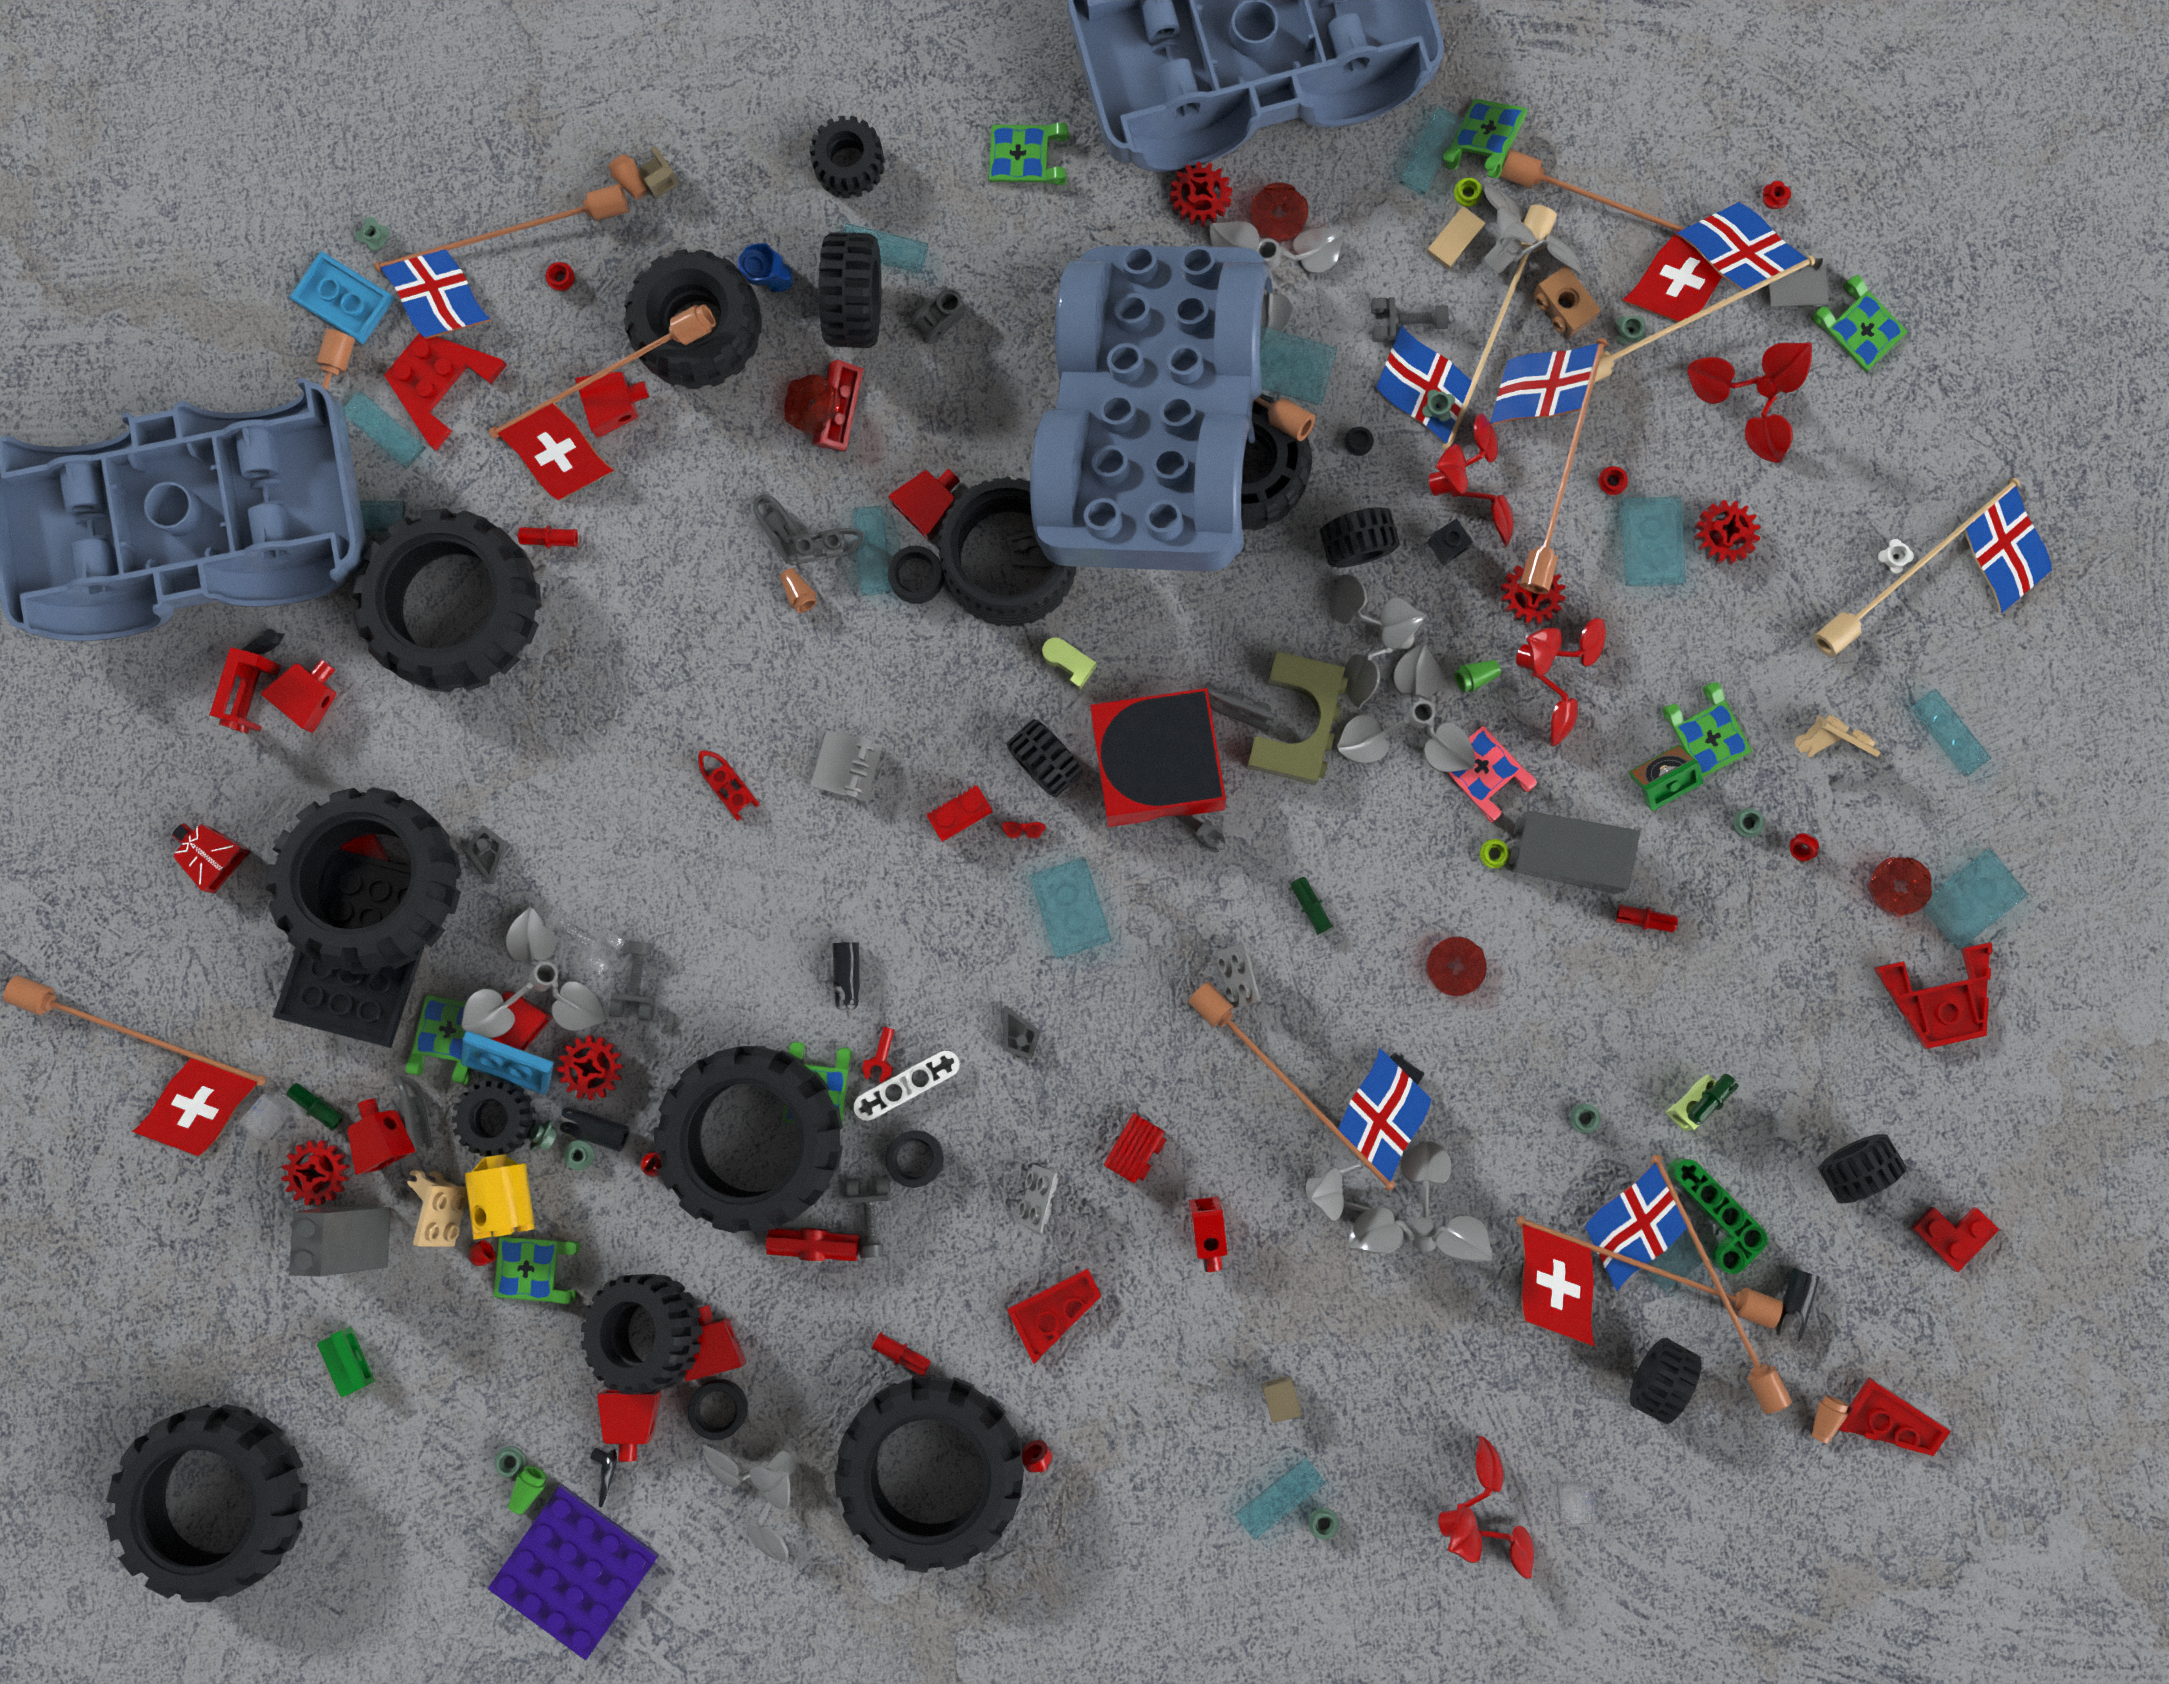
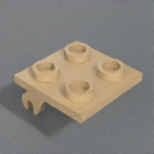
[1794,714,1881,757]
[407,1170,467,1247]

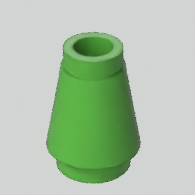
[1454,659,1501,693]
[508,1465,547,1514]

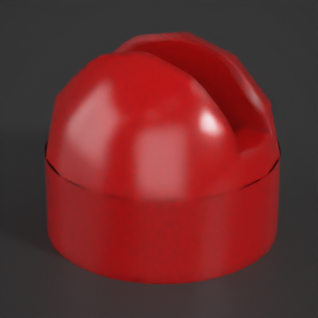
[641,1152,662,1177]
[468,1240,495,1266]

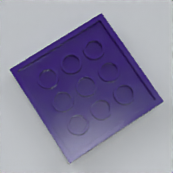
[487,1484,659,1660]

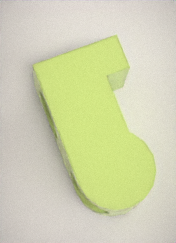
[1042,638,1096,691]
[1665,1074,1717,1132]

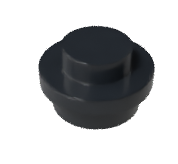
[1344,427,1374,456]

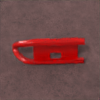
[698,750,760,821]

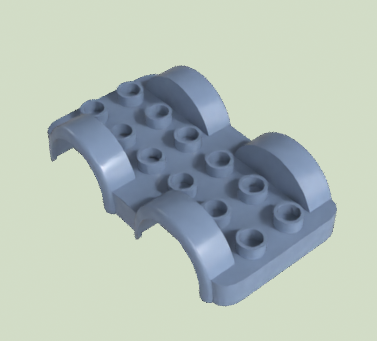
[1067,0,1444,172]
[1030,245,1273,572]
[0,378,367,641]

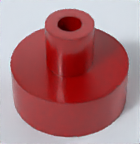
[1022,1440,1052,1473]

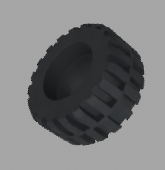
[818,232,882,348]
[581,1274,703,1394]

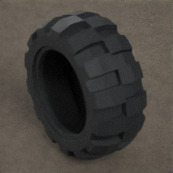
[352,508,542,693]
[265,787,462,974]
[653,1046,843,1233]
[834,1374,1024,1573]
[106,1404,308,1603]

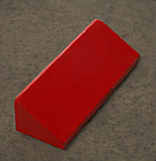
[812,359,864,452]

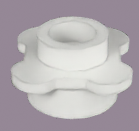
[1878,539,1914,574]

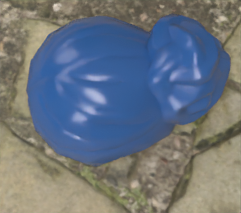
[737,243,793,293]

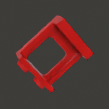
[209,647,281,734]

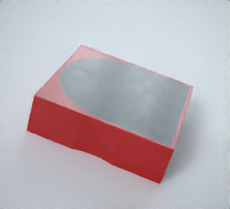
[1090,688,1226,827]

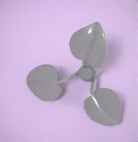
[1483,186,1583,276]
[1210,221,1345,341]
[1331,574,1426,708]
[1337,644,1475,772]
[461,908,605,1038]
[1349,1142,1492,1262]
[1306,1155,1387,1258]
[702,1444,798,1562]

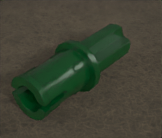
[1291,877,1333,935]
[1688,1074,1739,1125]
[286,1083,345,1131]

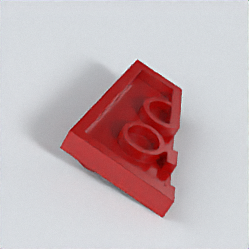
[1007,1268,1101,1364]
[1838,1377,1951,1456]

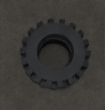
[809,116,885,198]
[1319,507,1400,568]
[1006,719,1083,798]
[452,1080,536,1157]
[1818,1134,1907,1203]
[1630,1337,1702,1425]

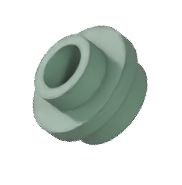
[1733,808,1764,838]
[1570,1103,1601,1134]
[564,1140,595,1170]
[495,1446,526,1478]
[1308,1508,1339,1540]

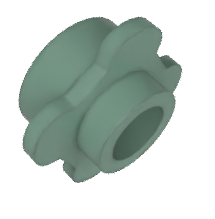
[355,217,390,251]
[1616,316,1646,345]
[1422,390,1455,422]
[529,1120,556,1151]

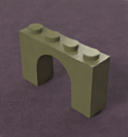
[1247,651,1348,785]

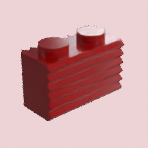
[927,785,993,842]
[1103,1113,1167,1184]

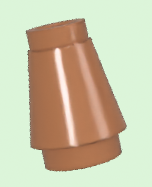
[608,154,649,200]
[780,568,817,613]
[1811,1395,1849,1444]

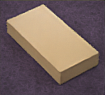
[1426,206,1486,270]

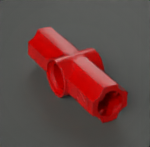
[766,1228,860,1261]

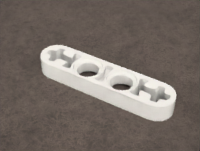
[854,1051,960,1121]

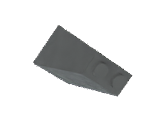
[1508,811,1641,894]
[289,1205,391,1277]

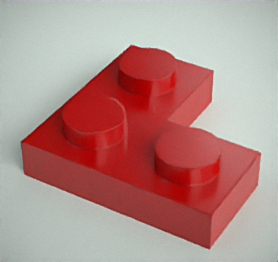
[1910,1207,2000,1272]

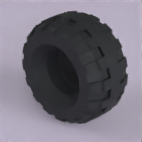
[624,249,762,389]
[1241,394,1312,531]

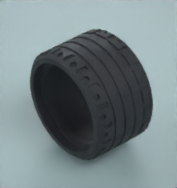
[938,477,1077,627]

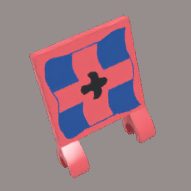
[1446,726,1537,823]

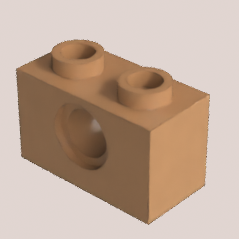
[1533,265,1601,339]

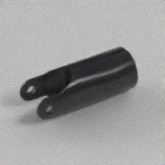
[833,942,860,1010]
[560,1107,630,1152]
[1776,1268,1820,1342]

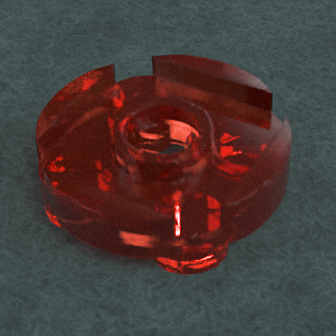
[1250,182,1308,242]
[784,374,840,434]
[1867,857,1932,917]
[1426,937,1487,996]

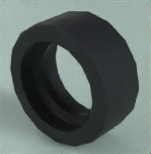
[888,546,944,604]
[885,1130,944,1188]
[688,1379,748,1440]

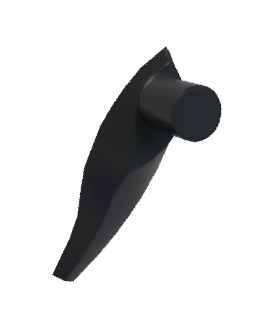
[240,629,285,655]
[590,1447,617,1507]

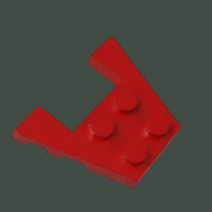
[384,333,507,451]
[1874,942,1993,1049]

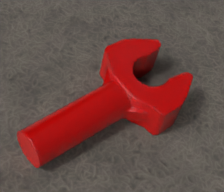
[862,1026,895,1083]

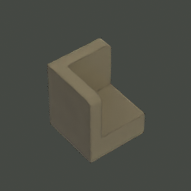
[638,146,679,199]
[1261,1376,1302,1423]

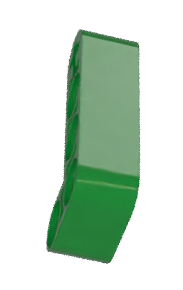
[1668,1158,1768,1274]

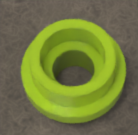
[1453,178,1483,207]
[1479,839,1510,869]

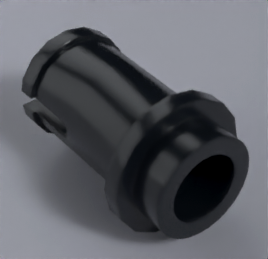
[1390,1052,1424,1085]

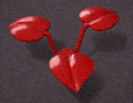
[1687,342,1812,463]
[1429,413,1514,548]
[1516,617,1606,747]
[1438,1436,1534,1579]

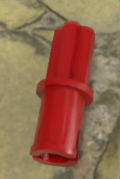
[518,525,578,549]
[1616,904,1678,932]
[871,1332,931,1376]

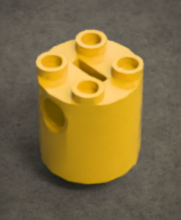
[464,1154,535,1240]

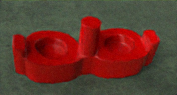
[1002,821,1046,839]

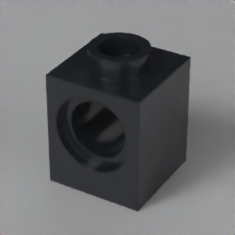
[1427,518,1473,566]

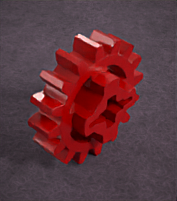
[1170,161,1232,227]
[1694,500,1761,565]
[1501,563,1566,626]
[557,1035,625,1100]
[281,1140,351,1205]

